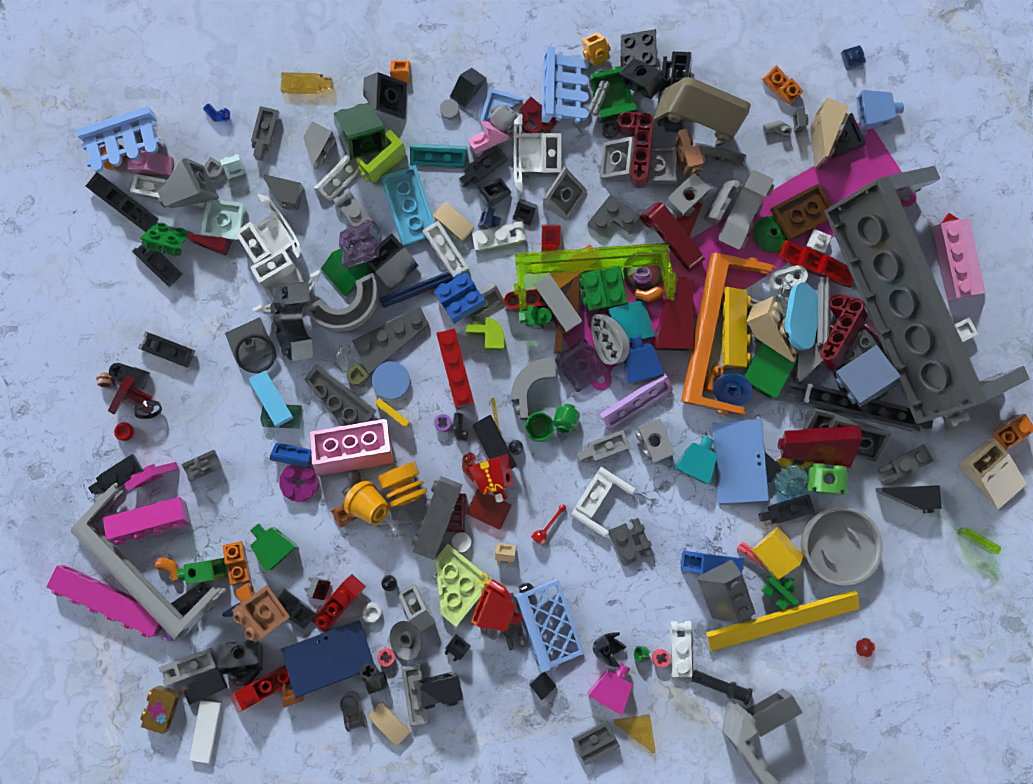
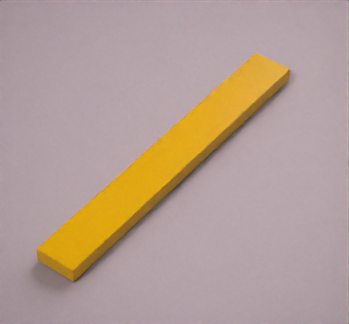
[706,590,860,651]

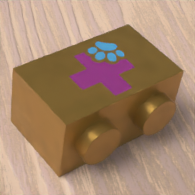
[140,685,181,734]

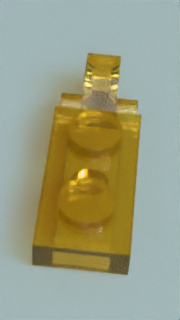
[281,72,333,94]

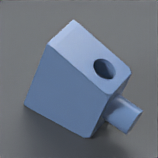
[856,90,904,131]

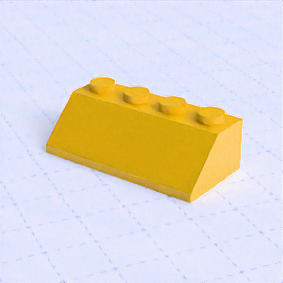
[722,287,751,369]

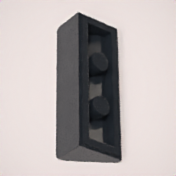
[472,415,517,469]

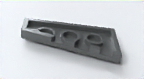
[352,307,429,375]
[304,364,377,427]

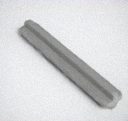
[817,276,830,347]

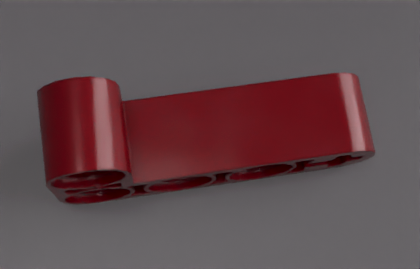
[618,112,654,188]
[640,202,705,272]
[820,294,868,370]

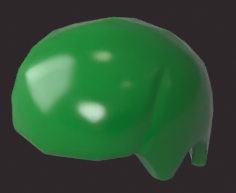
[525,412,554,442]

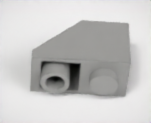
[303,121,335,169]
[794,342,824,383]

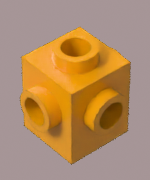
[582,32,611,66]

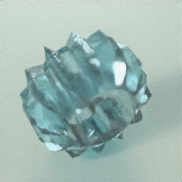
[774,464,809,498]

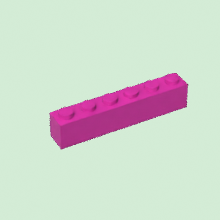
[46,565,162,638]

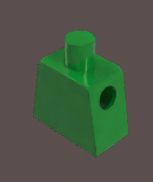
[250,523,298,572]
[177,558,229,584]

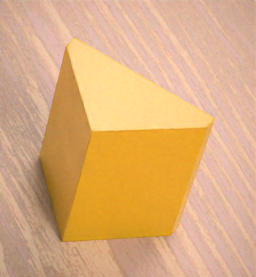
[752,526,803,580]

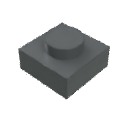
[793,108,809,133]

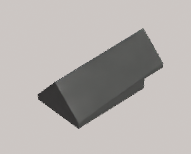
[803,408,892,462]

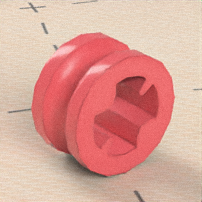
[377,648,395,666]
[652,649,671,668]

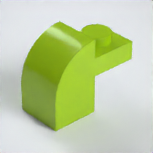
[466,317,504,351]

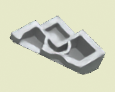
[704,180,740,226]

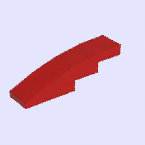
[778,240,854,288]

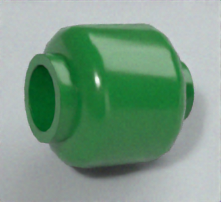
[553,404,580,434]

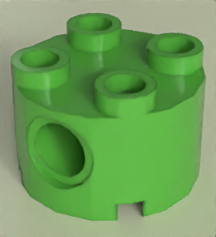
[807,464,849,495]

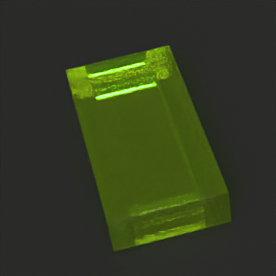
[957,528,1002,554]

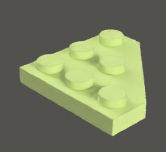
[435,544,492,627]

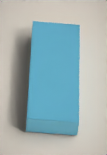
[248,370,293,428]

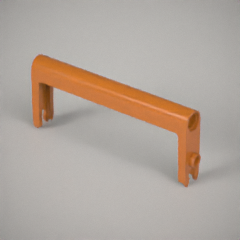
[681,253,776,416]

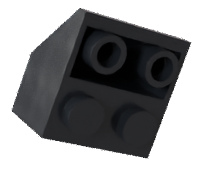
[363,233,419,291]

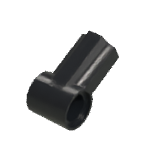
[360,663,389,695]

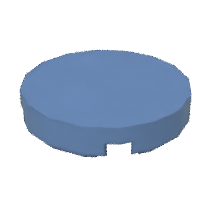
[372,361,410,400]

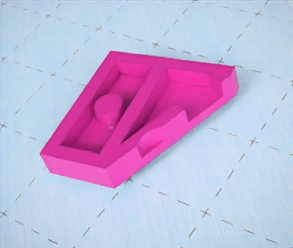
[124,462,179,491]

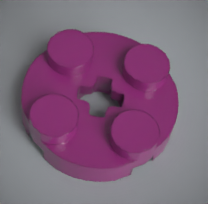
[279,465,319,502]

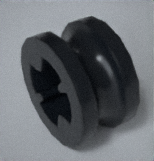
[601,120,619,139]

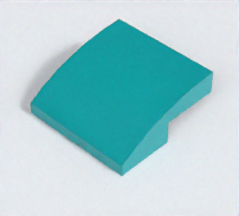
[608,300,655,343]

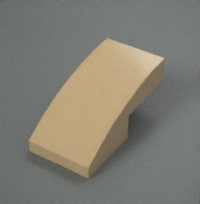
[433,202,475,242]
[368,701,411,746]

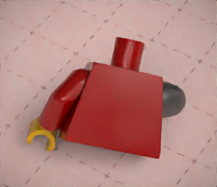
[471,573,522,640]

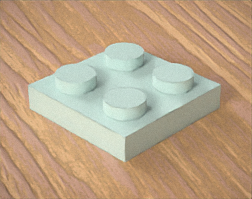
[201,200,246,242]

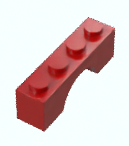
[436,328,475,409]

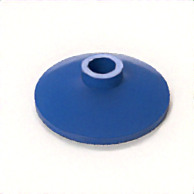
[713,373,753,406]

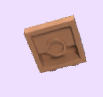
[674,129,705,178]
[232,585,290,643]

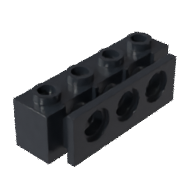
[657,51,692,132]

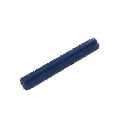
[380,272,452,308]

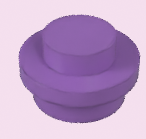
[633,267,652,284]

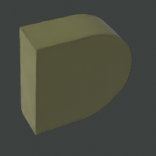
[347,363,370,386]

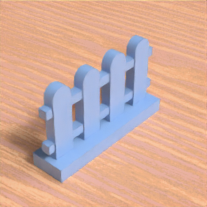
[542,46,589,123]
[76,106,161,172]

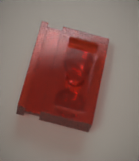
[465,488,512,530]

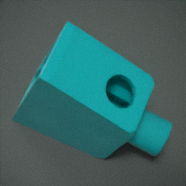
[673,436,718,484]

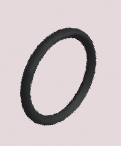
[623,252,663,291]
[235,334,276,373]

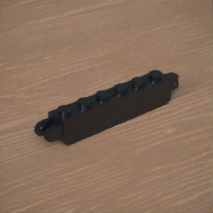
[787,382,933,432]

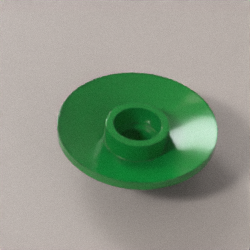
[753,215,787,253]

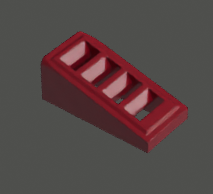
[187,234,232,256]
[446,493,466,533]

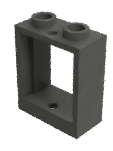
[746,688,803,737]

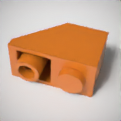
[992,414,1033,450]

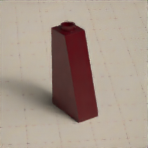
[652,277,694,351]
[778,426,862,468]

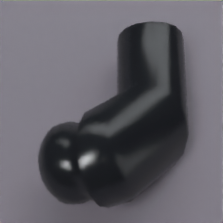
[452,413,468,441]

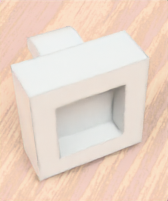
[805,229,831,255]

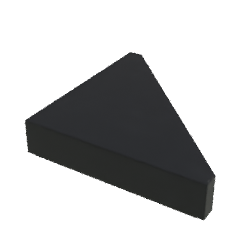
[832,113,866,158]

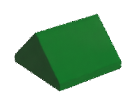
[321,244,374,297]

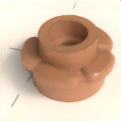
[96,372,116,388]

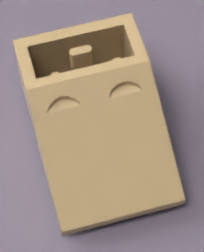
[810,97,848,169]
[747,296,798,362]
[958,439,1026,509]

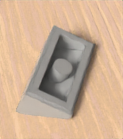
[469,282,504,320]

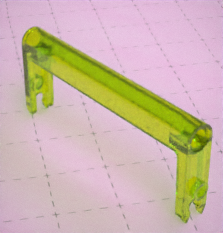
[514,243,677,311]

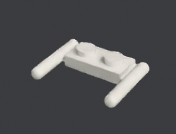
[570,467,636,537]

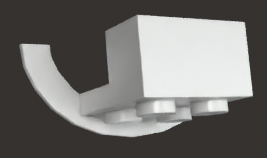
[514,114,561,192]
[235,194,302,264]
[250,248,320,314]

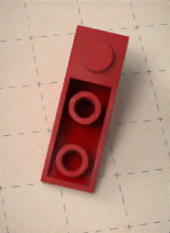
[311,574,366,633]
[229,665,291,712]

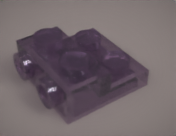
[339,220,381,269]

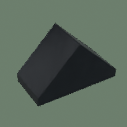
[450,68,487,108]
[477,178,512,207]

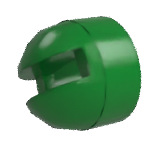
[634,646,650,662]

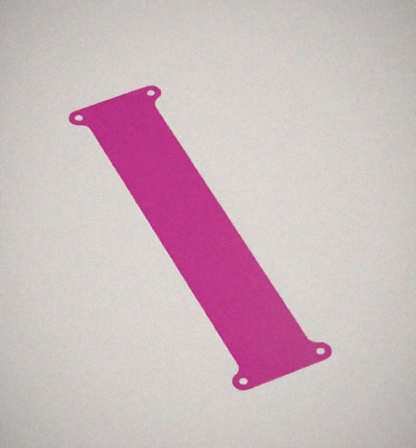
[550,122,917,390]

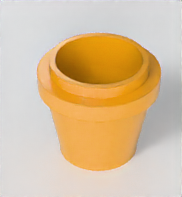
[344,481,390,525]

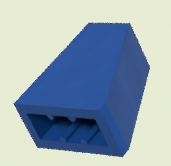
[681,551,744,574]

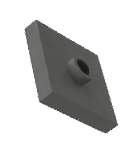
[225,317,272,368]

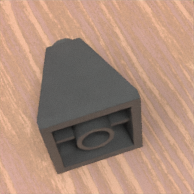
[158,158,219,209]

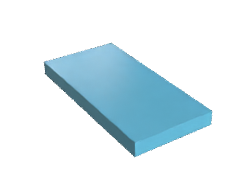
[380,165,435,247]

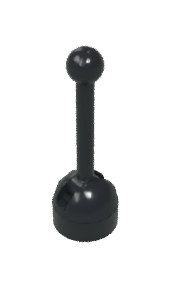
[508,440,523,455]

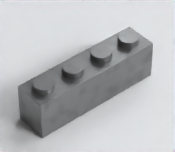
[411,476,463,560]

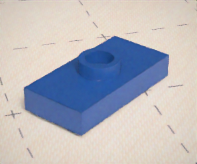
[270,443,312,467]

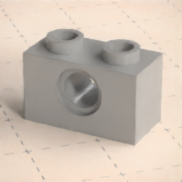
[665,173,710,219]
[635,418,675,463]

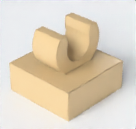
[495,543,516,567]

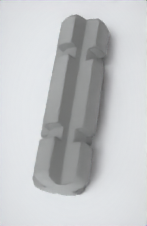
[588,80,610,116]

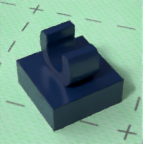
[841,45,866,70]
[478,207,501,229]

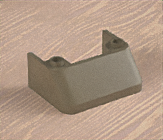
[653,78,751,146]

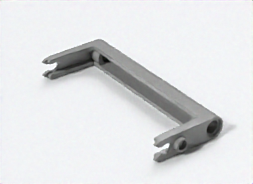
[71,483,226,641]

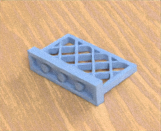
[513,579,584,672]

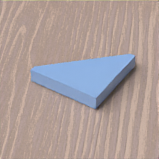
[480,88,523,122]

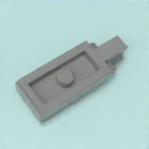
[576,430,630,462]

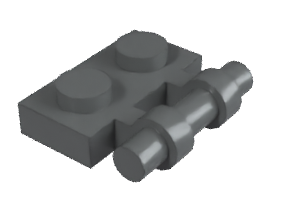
[608,518,654,566]

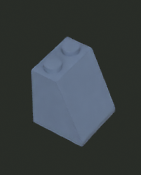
[835,345,901,407]

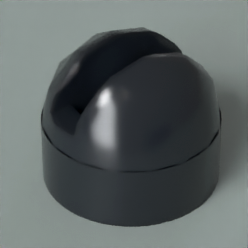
[381,575,397,592]
[518,583,534,599]

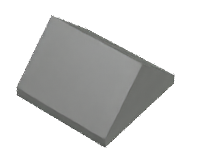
[600,137,635,182]
[542,167,587,220]

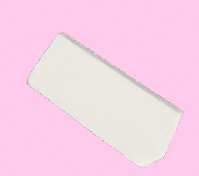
[314,154,369,202]

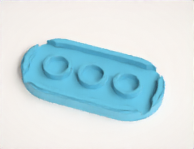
[784,282,818,351]

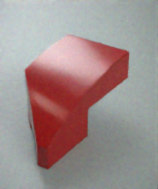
[541,224,561,262]

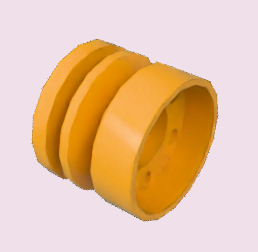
[378,461,428,508]

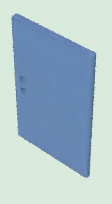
[712,419,769,505]

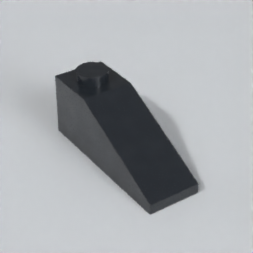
[876,485,942,513]

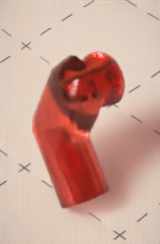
[462,452,476,482]

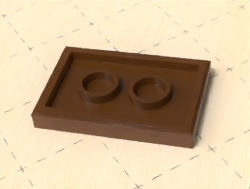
[770,183,832,241]

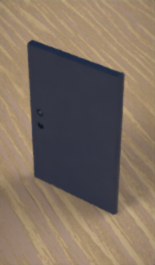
[281,620,375,698]

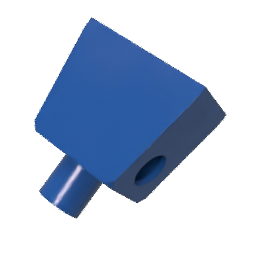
[624,335,664,383]

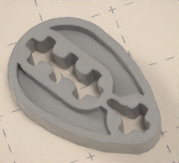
[591,314,629,365]

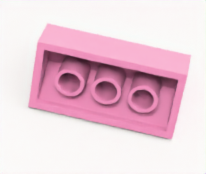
[932,219,986,301]
[310,419,394,476]

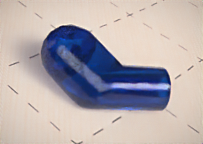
[203,103,230,122]

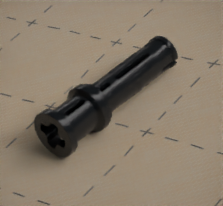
[691,669,753,705]

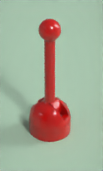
[531,504,566,547]

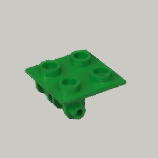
[140,223,192,257]

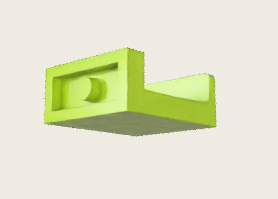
[356,129,407,184]

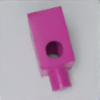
[588,663,633,715]

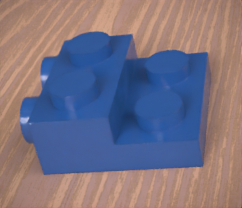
[434,272,487,324]

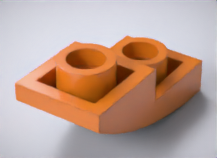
[762,65,804,105]
[222,541,251,586]

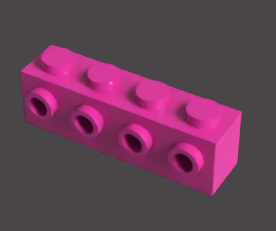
[103,497,190,545]

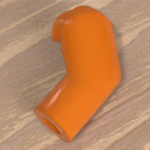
[634,287,663,303]
[704,366,724,392]
[155,557,179,581]

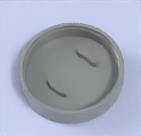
[801,507,883,586]

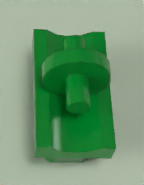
[519,305,553,329]
[761,576,799,611]

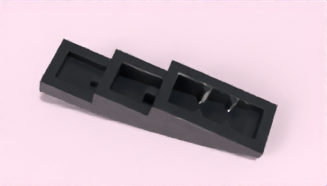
[85,172,159,232]

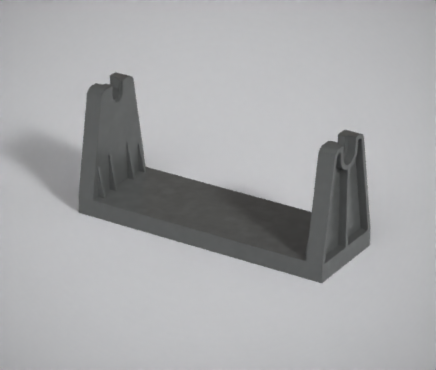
[824,166,1030,424]

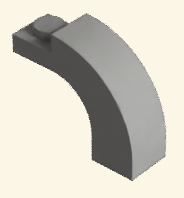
[511,357,556,419]

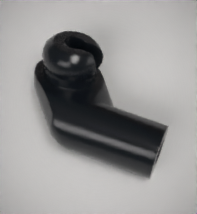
[230,670,260,686]

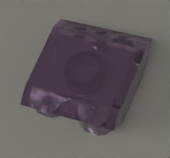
[555,338,608,393]

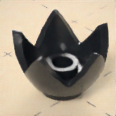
[593,632,627,667]

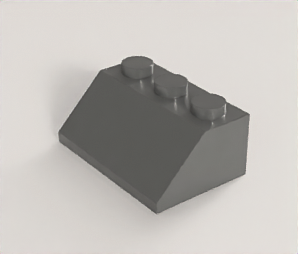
[696,560,756,622]

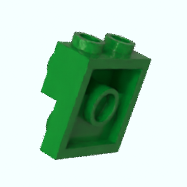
[579,266,628,312]

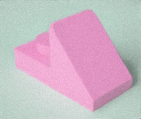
[468,120,510,154]

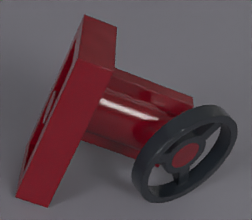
[108,376,162,419]

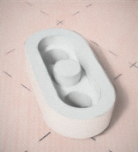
[769,266,808,291]

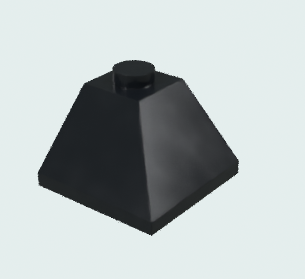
[363,72,407,119]

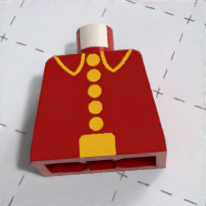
[469,454,514,503]

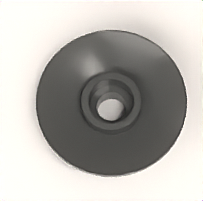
[390,621,422,660]

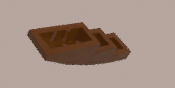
[554,276,579,354]

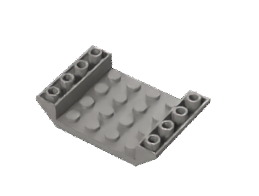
[722,701,788,784]

